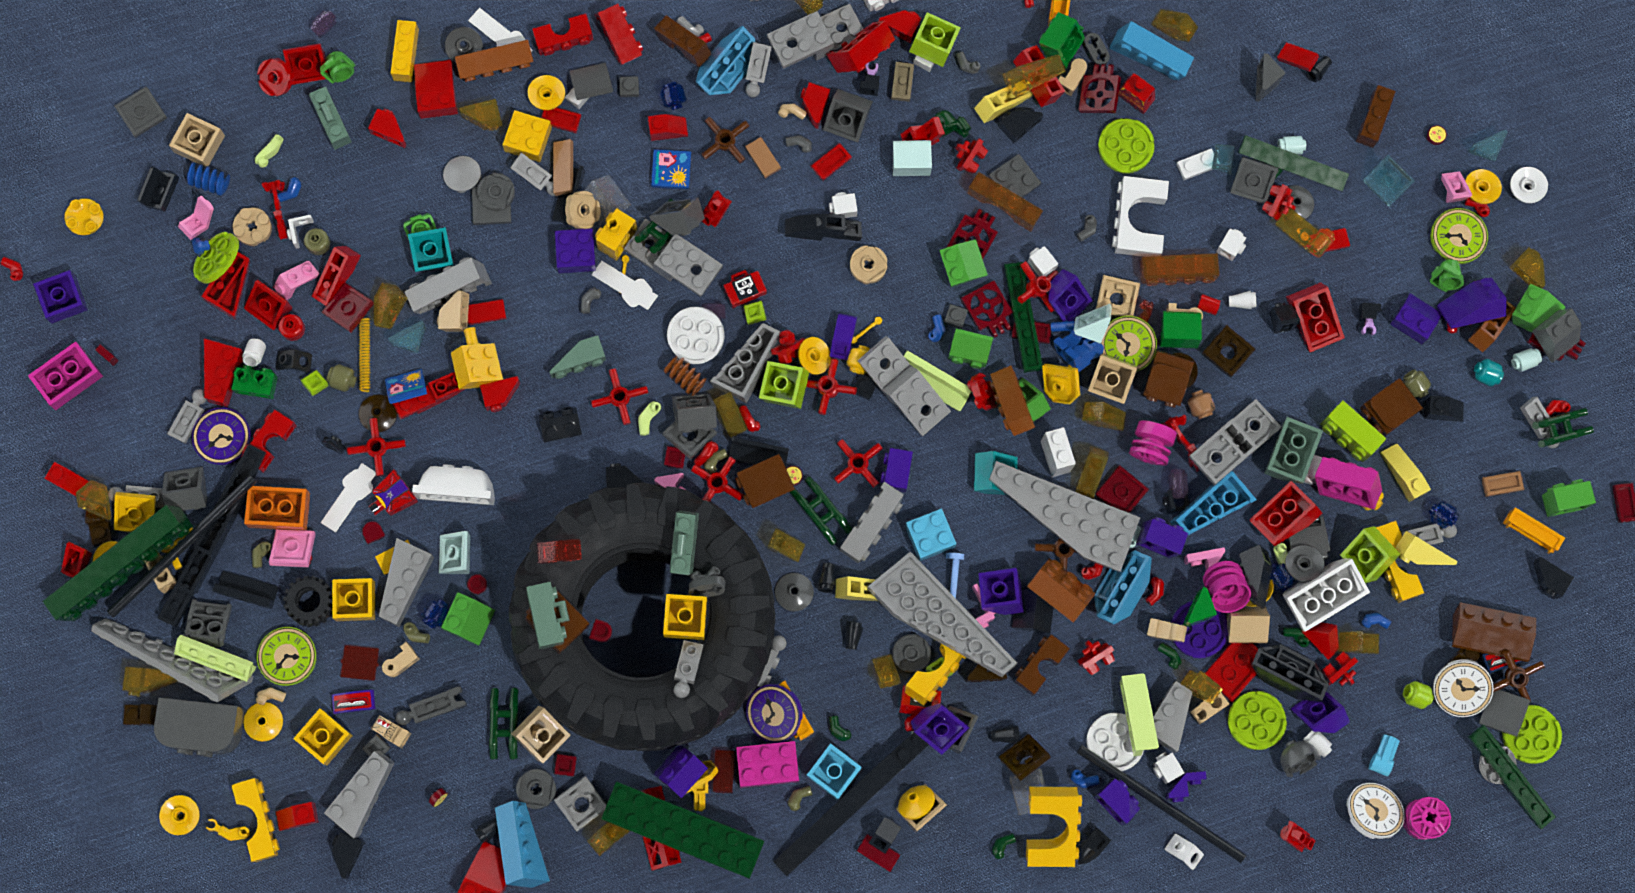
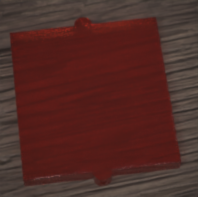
[341,645,379,681]

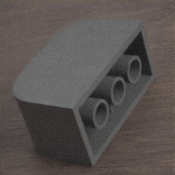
[154,698,245,758]

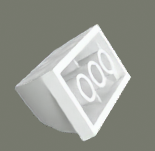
[412,465,495,505]
[1283,558,1370,632]

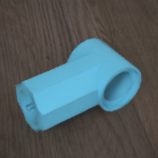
[1369,734,1400,777]

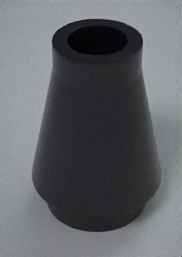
[1306,56,1332,82]
[817,563,836,593]
[845,621,864,650]
[991,724,1020,743]
[474,817,498,843]

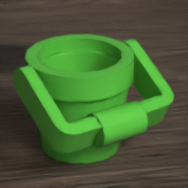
[320,51,355,84]
[403,213,437,240]
[1430,260,1464,292]

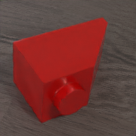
[879,10,921,43]
[800,82,830,129]
[368,108,406,148]
[648,114,688,141]
[480,376,520,412]
[44,462,93,501]
[276,802,319,831]

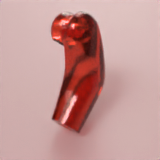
[1138,299,1154,322]

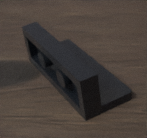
[552,166,585,225]
[729,437,789,467]
[212,571,279,609]

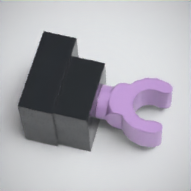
[859,63,880,96]
[1358,303,1381,336]

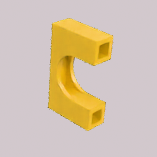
[1026,787,1082,867]

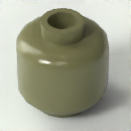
[304,228,331,255]
[327,364,357,392]
[1403,369,1431,398]

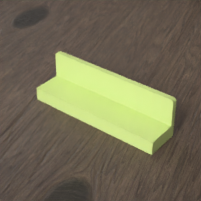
[904,351,972,411]
[174,635,256,682]
[1119,674,1159,756]

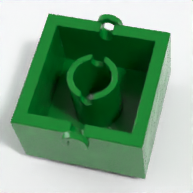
[1039,12,1085,68]

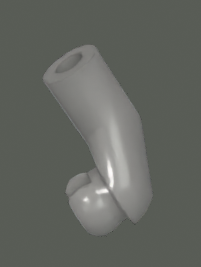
[677,16,704,37]

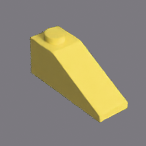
[974,80,1033,123]
[1380,444,1431,502]
[1395,531,1458,565]
[835,576,878,601]

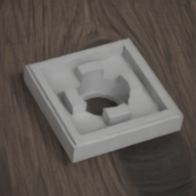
[554,776,607,832]

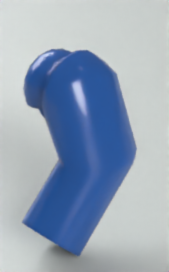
[278,177,301,202]
[192,238,210,255]
[928,315,946,342]
[1051,321,1075,333]
[1361,612,1392,629]
[1071,770,1100,788]

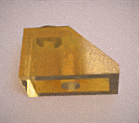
[1152,9,1198,42]
[459,99,503,131]
[1509,247,1545,288]
[374,282,408,329]
[713,392,747,438]
[1082,402,1126,431]
[76,480,112,520]
[587,823,630,856]

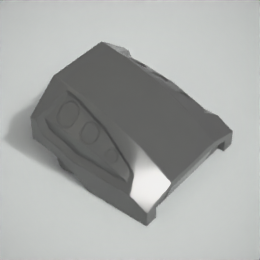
[184,599,232,648]

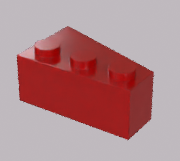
[595,4,643,65]
[201,252,250,320]

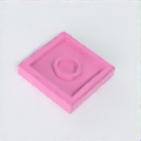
[269,529,316,567]

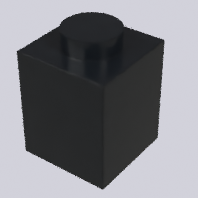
[869,817,902,853]

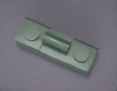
[309,86,352,150]
[670,511,699,575]
[526,582,570,650]

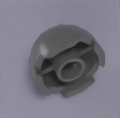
[1280,740,1321,777]

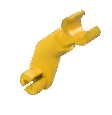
[206,819,250,841]

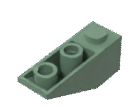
[549,335,606,379]

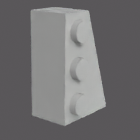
[1153,681,1192,753]

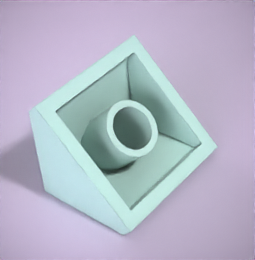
[893,140,932,176]
[1074,304,1112,343]
[439,531,470,574]

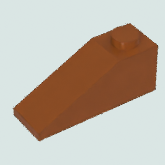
[1468,300,1516,352]

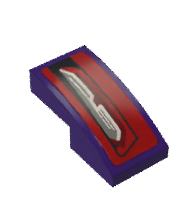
[332,690,376,714]

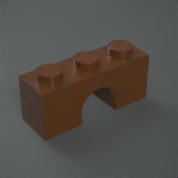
[654,15,711,67]
[1355,85,1396,148]
[1014,634,1070,696]

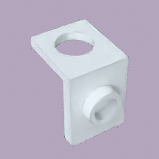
[287,215,314,249]
[1165,834,1204,870]

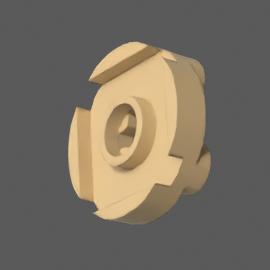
[565,191,601,229]
[233,208,272,246]
[850,246,887,285]

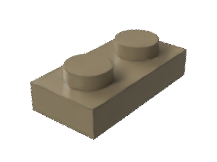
[891,62,914,102]

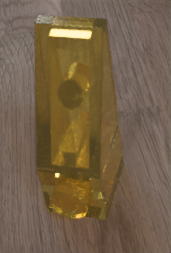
[1002,55,1066,97]
[1075,446,1109,499]
[122,667,178,697]

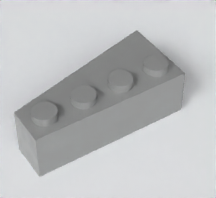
[404,257,492,314]
[710,323,780,403]
[840,482,903,564]
[379,538,434,627]
[324,750,394,838]

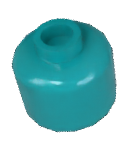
[1474,359,1504,386]

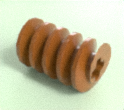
[664,356,706,396]

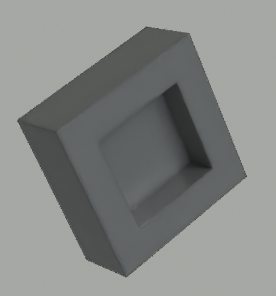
[620,76,639,97]
[944,304,968,329]
[363,734,391,756]

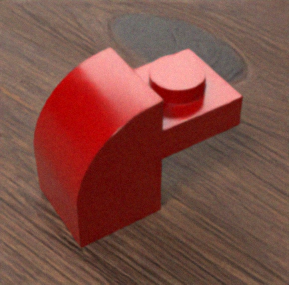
[900,117,945,146]

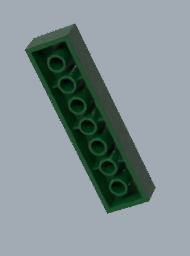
[42,505,193,622]
[601,782,765,879]

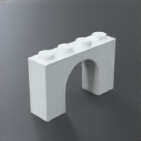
[1112,176,1169,258]

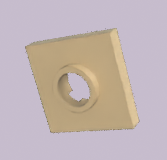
[1096,275,1140,318]

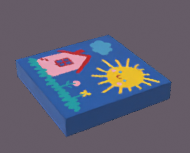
[651,150,691,189]
[385,369,427,404]

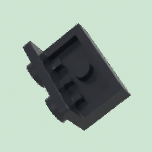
[137,167,179,212]
[539,407,582,443]

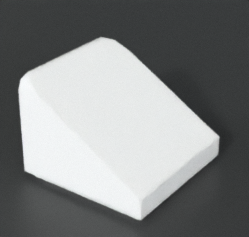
[913,56,935,72]
[565,88,589,109]

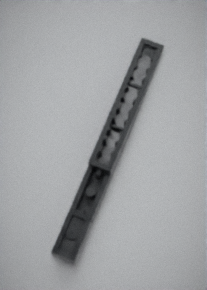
[158,444,266,628]
[774,732,929,877]

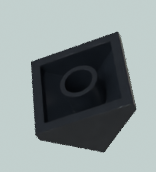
[1012,590,1054,634]

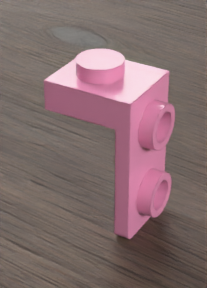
[178,196,214,240]
[273,261,320,300]
[972,584,996,629]

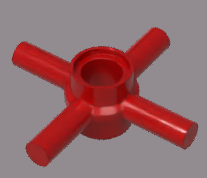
[1018,261,1058,313]
[806,359,857,415]
[591,369,648,425]
[347,418,406,476]
[833,439,883,488]
[691,457,744,502]

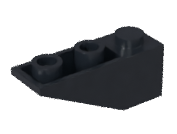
[1239,544,1273,609]

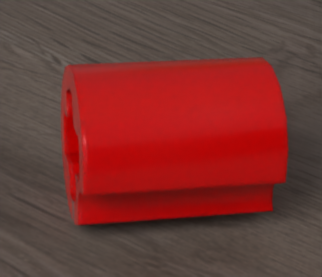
[1197,294,1221,315]

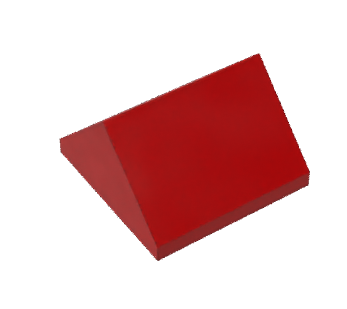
[283,44,328,85]
[244,280,292,330]

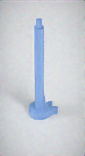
[946,553,964,599]

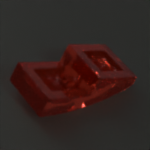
[537,539,582,564]
[713,750,735,793]

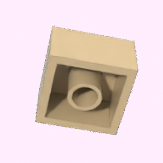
[169,113,225,167]
[1088,354,1138,404]
[511,706,571,764]

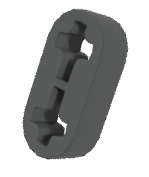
[1083,33,1110,68]
[688,576,726,597]

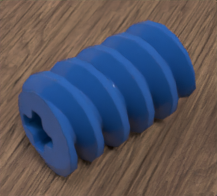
[187,162,230,196]

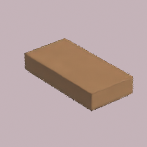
[745,137,781,179]
[1482,471,1524,497]

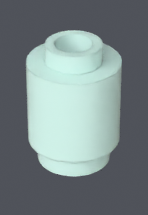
[1277,136,1306,155]
[1511,348,1542,372]

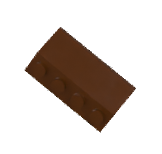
[1452,602,1536,662]

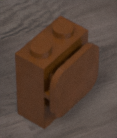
[1143,350,1194,408]
[1360,378,1423,437]
[735,454,795,508]
[525,591,589,654]

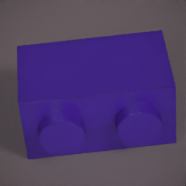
[880,448,913,492]

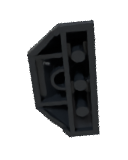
[1251,644,1329,702]

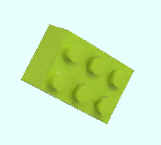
[1320,400,1386,462]

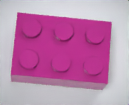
[28,341,103,410]
[1315,457,1382,509]
[736,741,799,788]

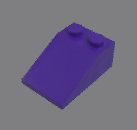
[1437,277,1506,329]
[653,745,708,798]

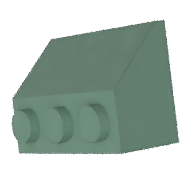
[1264,417,1323,484]

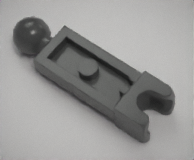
[395,686,467,726]

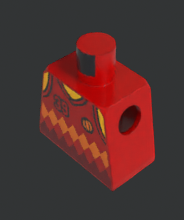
[1119,73,1155,114]

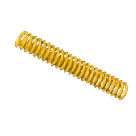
[359,318,371,392]

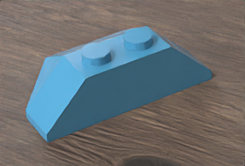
[696,26,755,95]
[1094,550,1152,625]

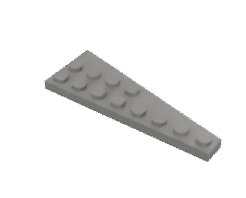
[91,619,253,702]

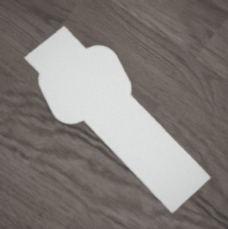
[468,8,533,52]
[592,261,658,310]
[321,463,376,532]

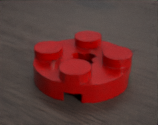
[257,58,295,96]
[967,373,998,411]

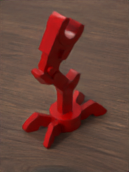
[262,180,288,240]
[1160,415,1200,472]

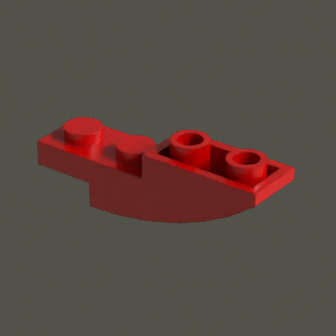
[393,372,465,420]

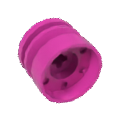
[1129,420,1177,466]
[1203,561,1251,613]
[1403,797,1451,840]

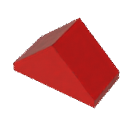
[61,542,93,578]
[1301,622,1339,660]

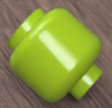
[1403,681,1434,709]

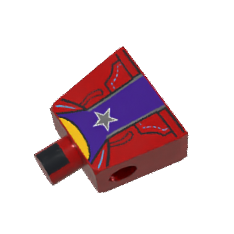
[368,470,418,516]

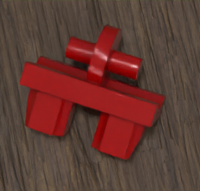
[955,138,988,174]
[1262,184,1296,221]
[702,190,732,227]
[771,330,806,364]
[1077,640,1115,675]
[1321,651,1358,686]
[1280,821,1315,852]

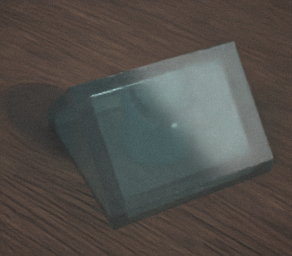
[1363,154,1415,206]

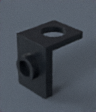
[276,349,312,373]
[1162,490,1189,513]

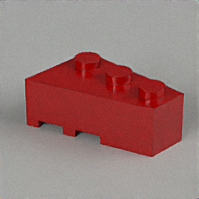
[827,21,896,73]
[204,339,244,408]

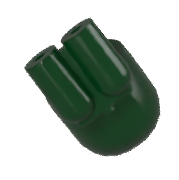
[934,110,971,138]

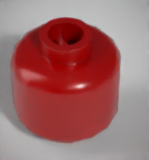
[278,314,305,341]

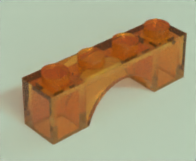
[967,172,1043,232]

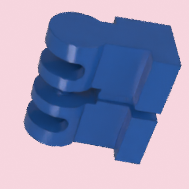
[1053,329,1104,372]

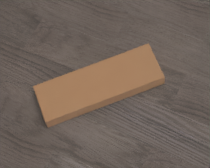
[553,139,573,196]

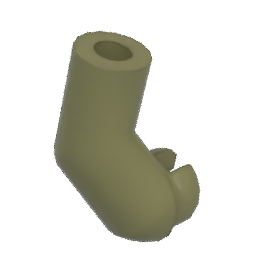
[704,448,728,474]
[252,541,272,568]
[403,622,430,644]
[788,786,812,811]

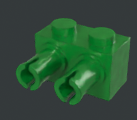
[232,365,278,399]

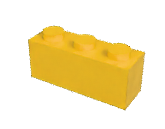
[391,20,419,82]

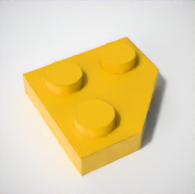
[114,492,156,532]

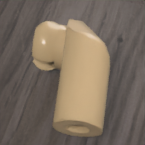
[778,104,807,120]
[256,688,286,705]

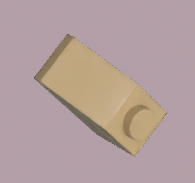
[437,291,469,332]

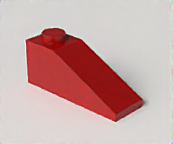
[312,246,361,306]

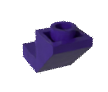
[830,313,857,360]
[1166,771,1207,802]

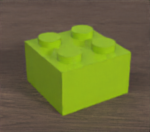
[909,12,961,67]
[759,361,809,409]
[1340,526,1400,583]

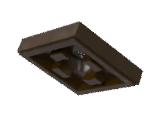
[1202,325,1256,378]
[998,734,1051,781]

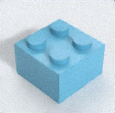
[905,509,956,561]
[806,743,862,800]

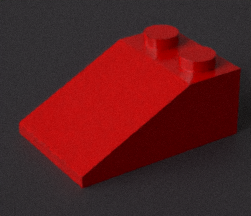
[414,60,458,119]
[1286,282,1345,352]
[1249,481,1322,546]
[458,842,507,893]

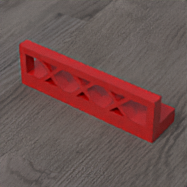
[641,786,682,871]

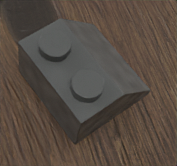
[823,89,873,142]
[650,197,705,236]
[1532,308,1581,363]
[672,393,717,433]
[162,467,207,511]

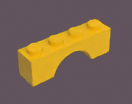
[1376,521,1424,603]
[905,643,966,706]
[232,778,280,862]

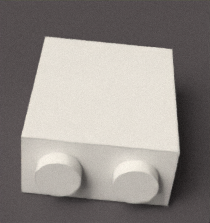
[1041,427,1076,477]

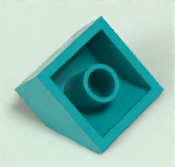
[408,227,453,272]
[974,451,1018,495]

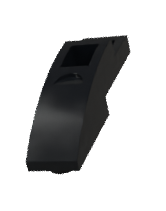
[785,214,862,241]

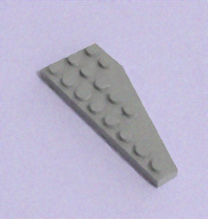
[989,461,1140,572]
[867,552,1017,677]

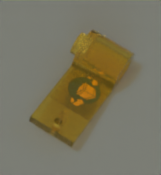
[1275,209,1335,258]

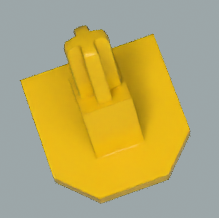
[1042,364,1080,405]
[686,760,718,811]

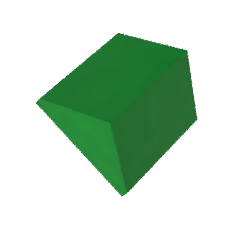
[1159,311,1202,348]
[1182,587,1217,627]

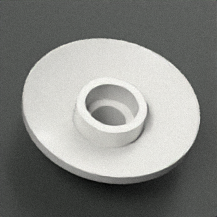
[1510,167,1548,203]

